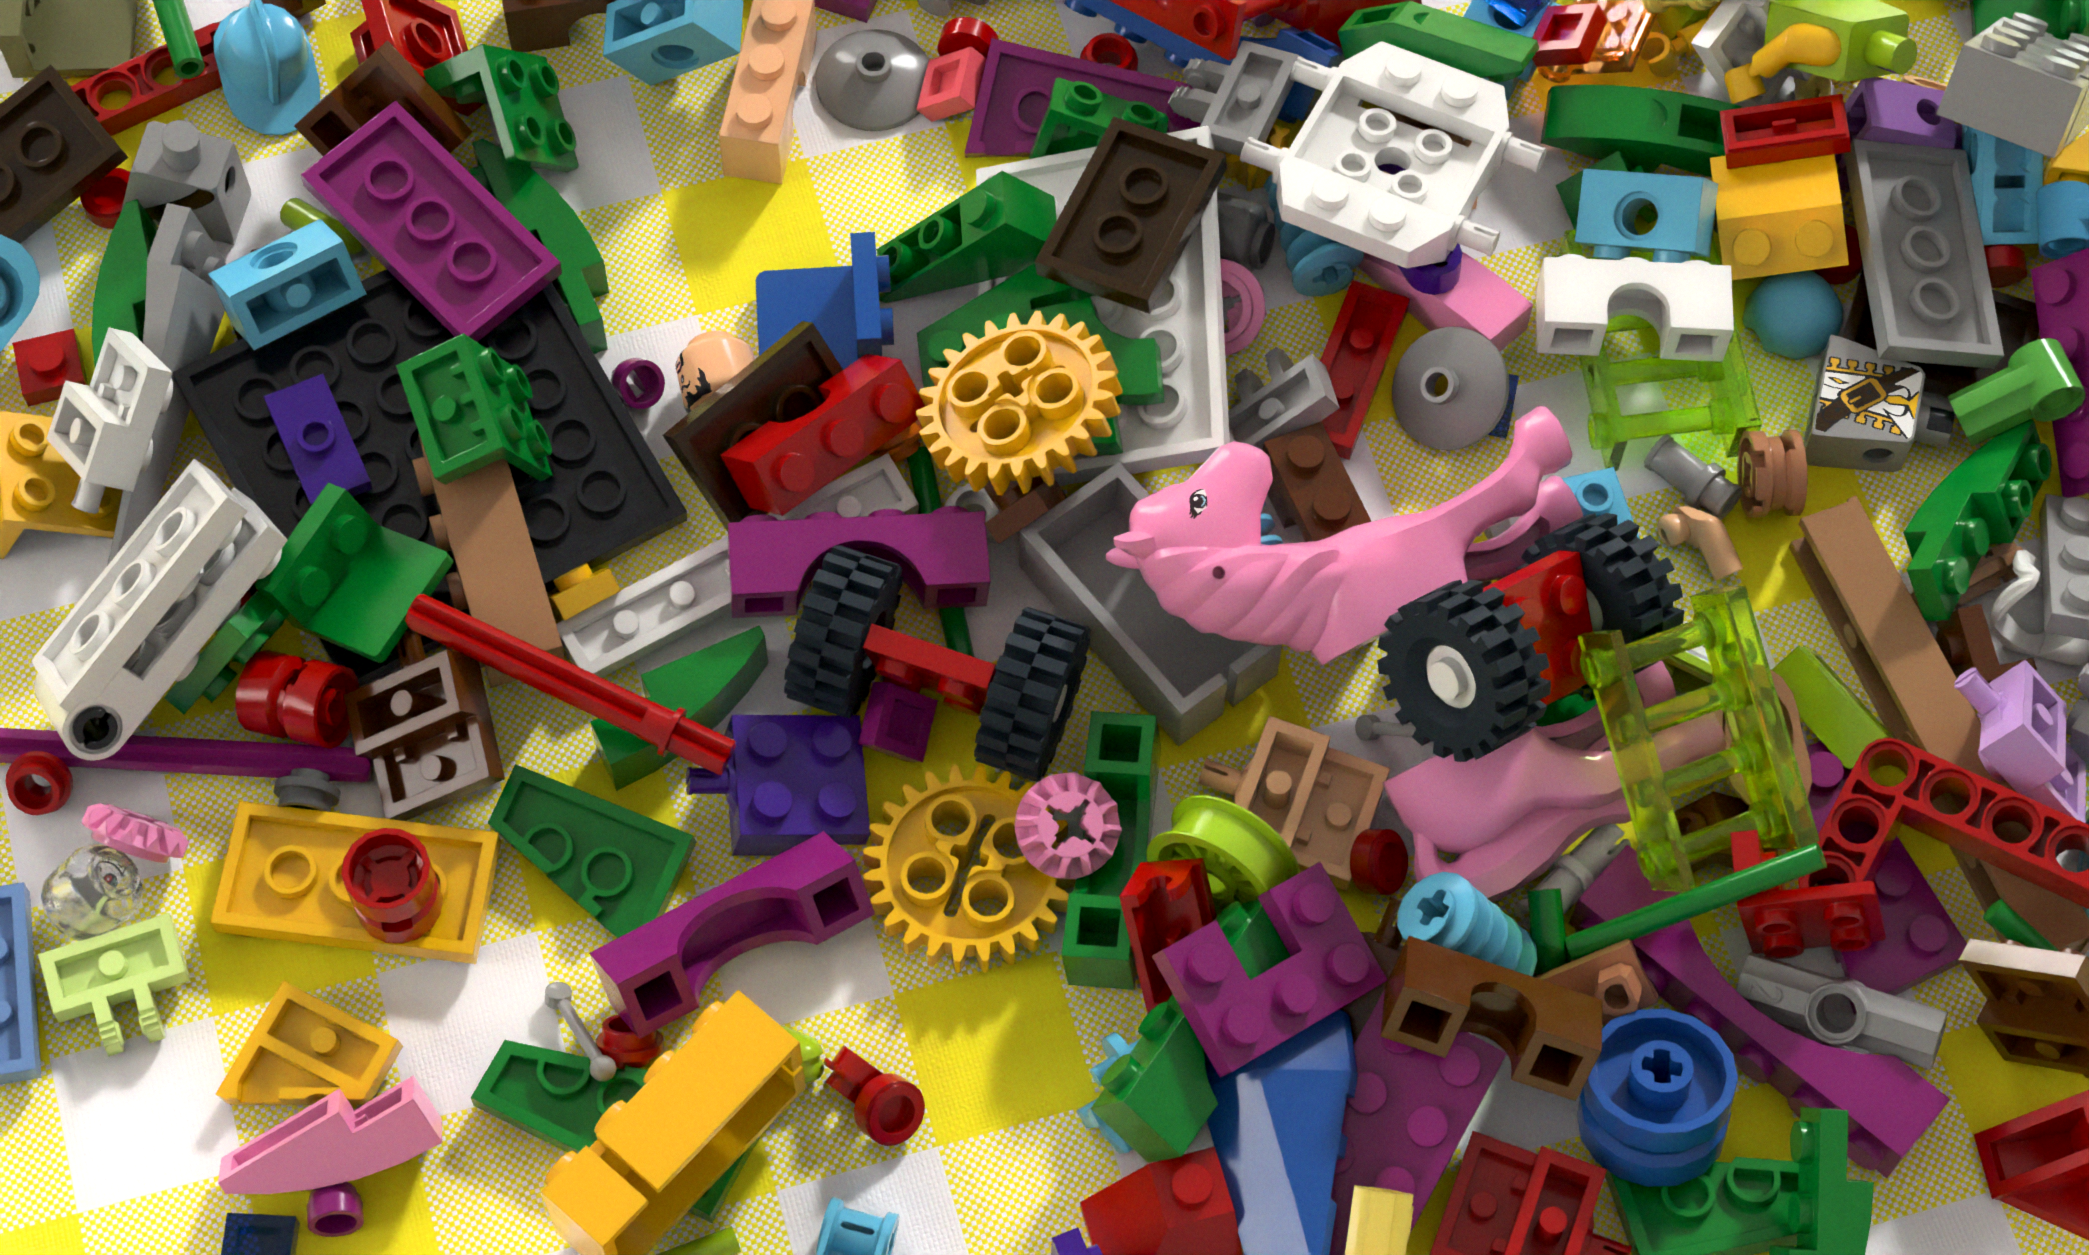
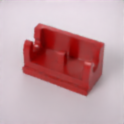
[1119,858,1217,1014]

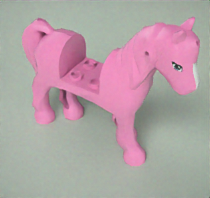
[1106,406,1727,903]

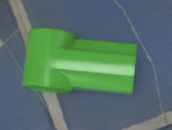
[1947,338,2086,447]

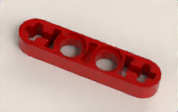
[70,21,222,136]

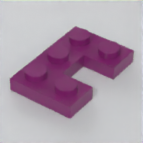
[1152,862,1388,1078]

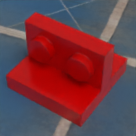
[350,0,484,117]

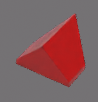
[1974,1090,2089,1240]

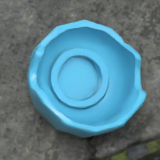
[1743,270,1843,360]

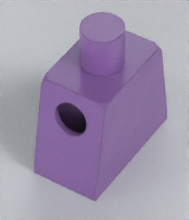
[1835,77,1962,190]

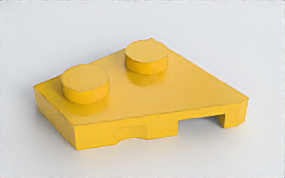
[215,981,403,1105]

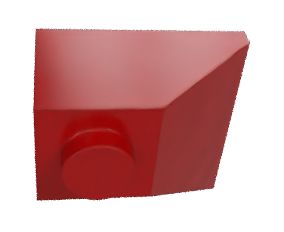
[1080,1146,1243,1255]

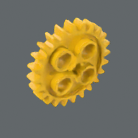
[916,311,1123,496]
[863,764,1076,973]

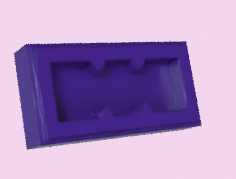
[263,373,373,507]

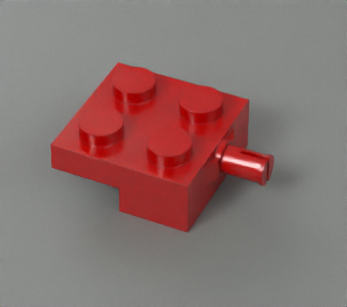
[1429,1131,1632,1255]

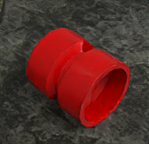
[235,650,359,749]
[341,828,443,944]

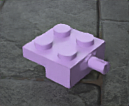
[1954,659,2086,823]

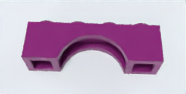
[728,506,991,618]
[589,831,875,1039]

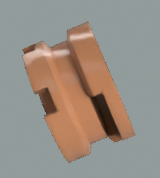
[1737,429,1808,518]

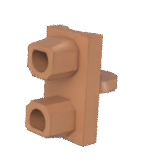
[1535,938,1658,1025]

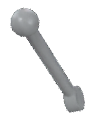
[1355,714,1416,741]
[544,982,617,1082]

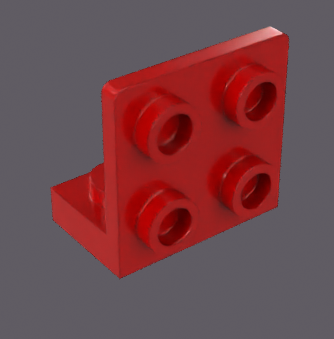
[1730,830,1886,959]

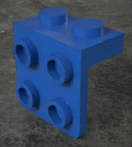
[756,232,894,369]

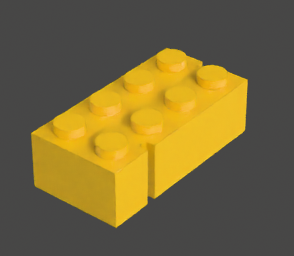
[541,990,806,1255]

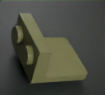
[0,0,138,78]

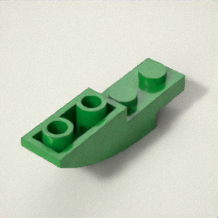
[1540,85,1766,177]
[468,138,609,354]
[1903,419,2052,621]
[1769,1107,1874,1255]

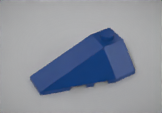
[1204,1010,1358,1255]

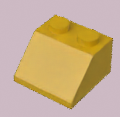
[1710,154,1849,280]

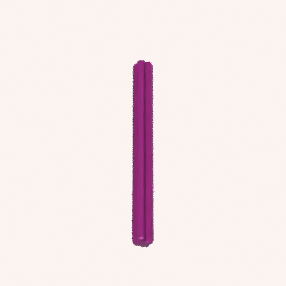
[0,728,373,783]

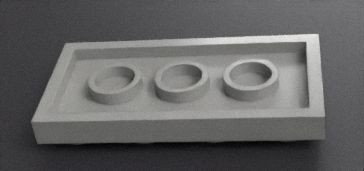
[1844,139,2004,369]

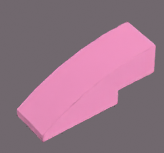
[1358,252,1533,352]
[218,1075,442,1194]

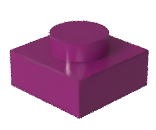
[858,682,938,763]

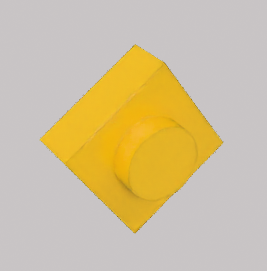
[548,563,621,621]

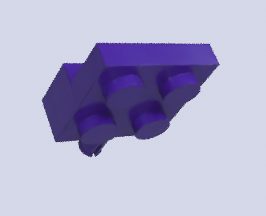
[686,715,870,856]

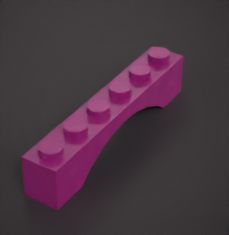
[1569,844,1950,1178]

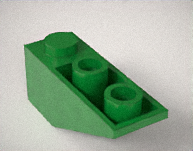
[1337,1,1539,83]
[876,171,1057,303]

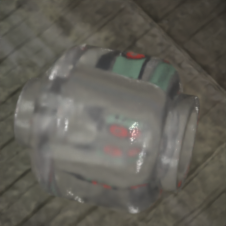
[41,844,144,941]

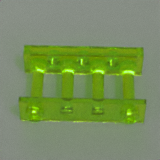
[1552,229,1762,471]
[1577,586,1820,892]

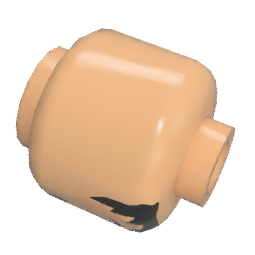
[675,331,755,414]

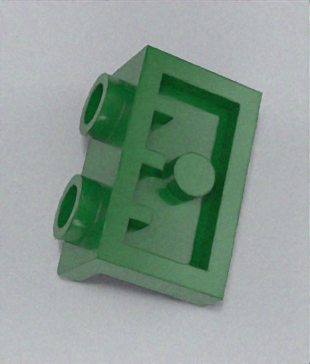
[1029,78,1168,159]

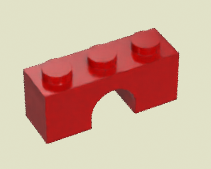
[720,354,925,516]

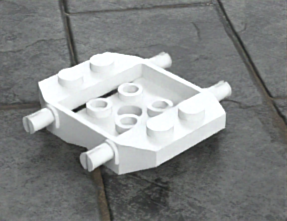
[1240,41,1547,268]

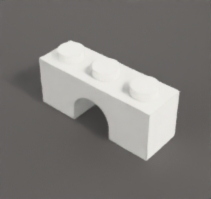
[1536,254,1734,362]

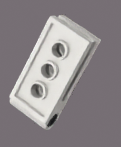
[31,458,288,761]

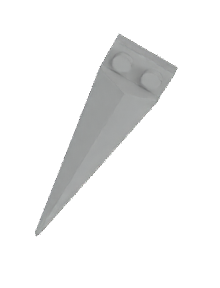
[107,203,226,566]

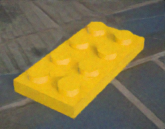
[210,801,501,964]

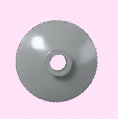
[816,29,929,131]
[1392,327,1509,451]

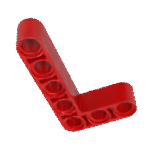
[1798,738,2089,909]

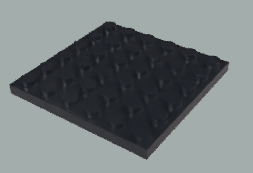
[173,210,687,688]

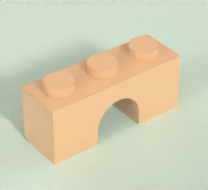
[719,0,817,184]

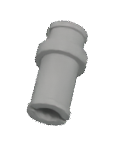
[1644,434,1742,520]

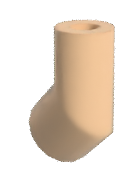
[1657,506,1744,581]

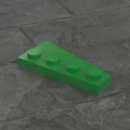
[470,1040,761,1223]

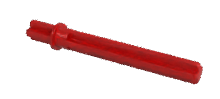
[405,594,736,776]

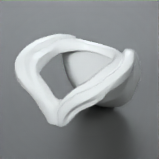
[1990,550,2089,665]

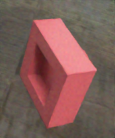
[916,46,987,122]

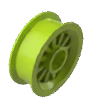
[1146,795,1300,916]

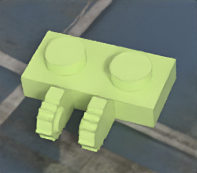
[38,913,190,1057]

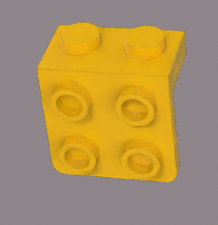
[0,411,123,559]

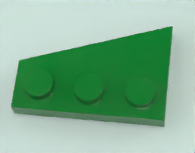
[488,764,697,938]
[1602,1157,1799,1255]

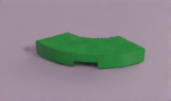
[1031,297,1165,405]

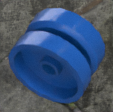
[1577,1009,1738,1187]

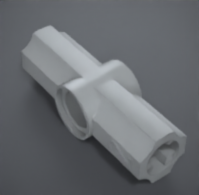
[1736,952,1948,1070]

